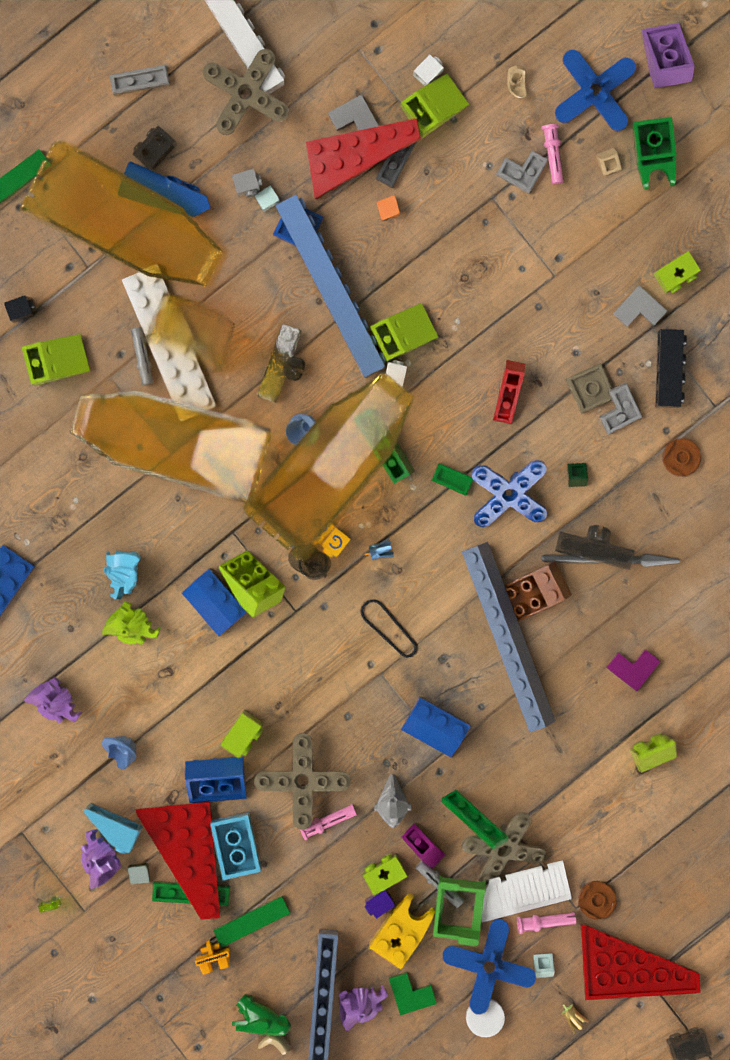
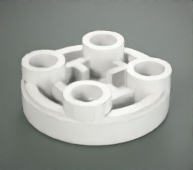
[466,998,505,1037]

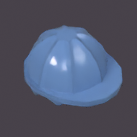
[285,414,319,445]
[101,736,137,769]

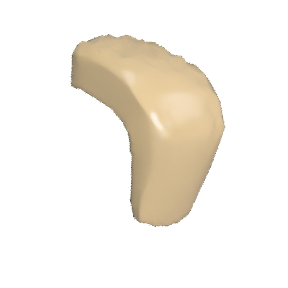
[507,65,527,98]
[258,1035,291,1055]

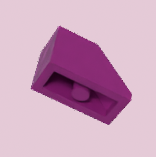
[401,824,446,869]

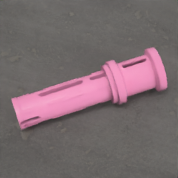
[542,124,564,184]
[300,804,357,841]
[517,912,576,934]

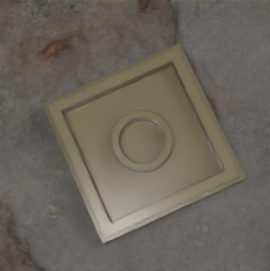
[566,363,613,414]

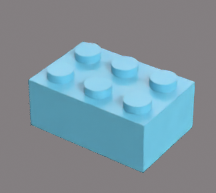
[210,812,262,880]

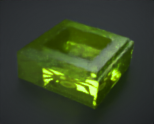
[38,898,61,913]

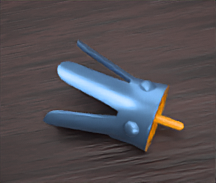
[365,538,394,561]

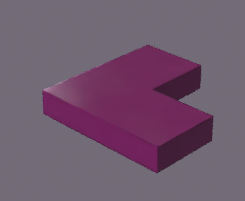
[606,649,661,691]

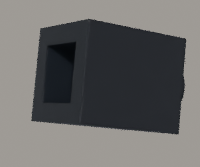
[4,295,36,323]

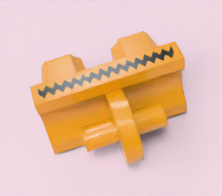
[195,940,231,975]

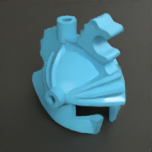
[104,551,141,600]

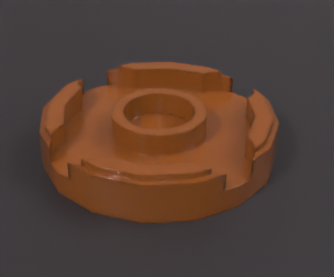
[662,438,701,476]
[578,881,617,920]

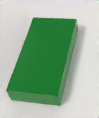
[431,463,473,496]

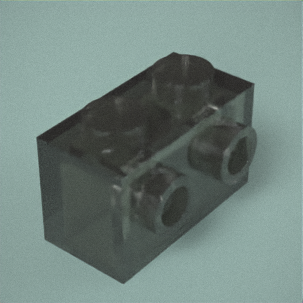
[132,126,177,171]
[665,1027,712,1060]

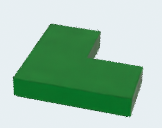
[389,972,437,1016]

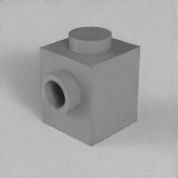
[232,169,262,197]

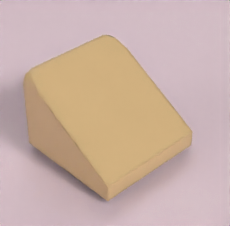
[596,148,622,176]

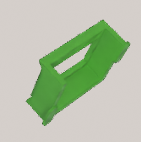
[433,876,486,946]

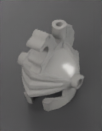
[374,774,411,829]

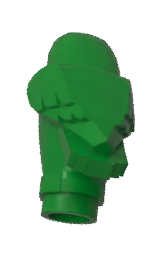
[232,994,291,1036]

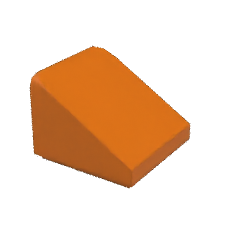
[376,195,400,221]

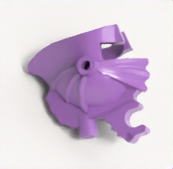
[24,677,82,723]
[80,829,122,889]
[339,985,388,1031]

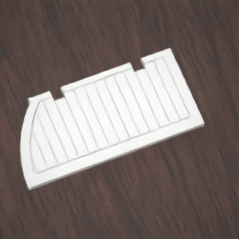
[481,860,572,922]

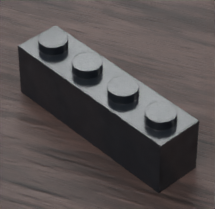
[655,329,687,408]

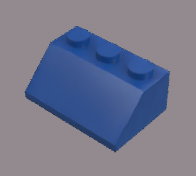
[182,568,247,636]
[401,696,471,757]
[185,757,247,803]

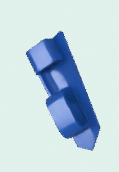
[118,161,211,217]

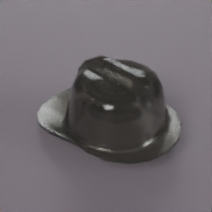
[288,544,331,580]

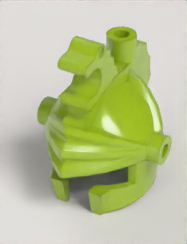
[102,600,161,645]

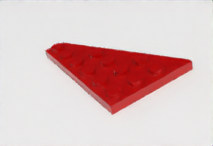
[135,802,221,920]
[580,924,701,1000]

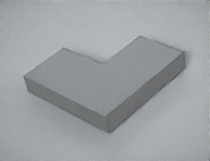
[328,95,378,131]
[496,151,548,194]
[613,286,667,327]
[599,382,642,434]

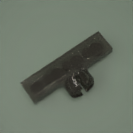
[257,324,305,403]
[555,525,635,570]

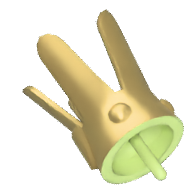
[561,1004,589,1034]

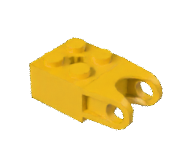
[369,893,436,969]

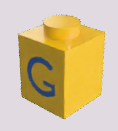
[321,528,351,558]

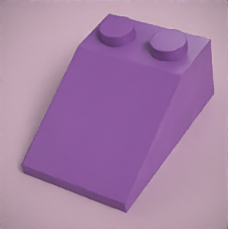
[642,23,695,88]

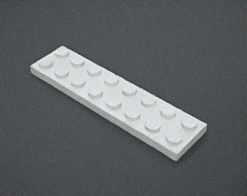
[122,265,217,421]

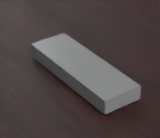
[110,65,170,95]

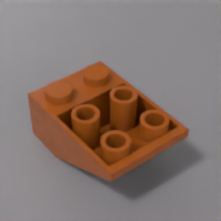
[504,561,572,621]

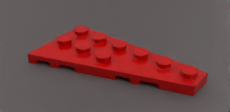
[306,118,421,199]

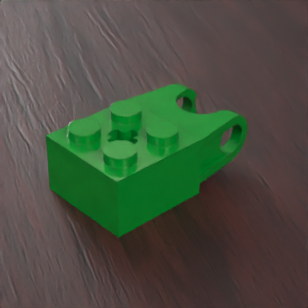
[632,117,677,190]

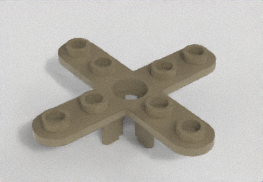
[203,49,289,135]
[254,733,351,830]
[461,812,547,886]

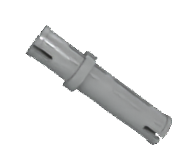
[131,327,154,386]
[415,860,464,908]

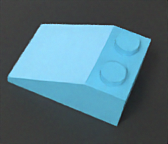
[84,803,143,854]

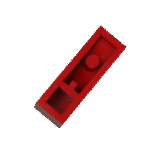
[493,360,525,424]

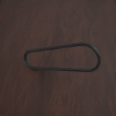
[360,599,417,658]

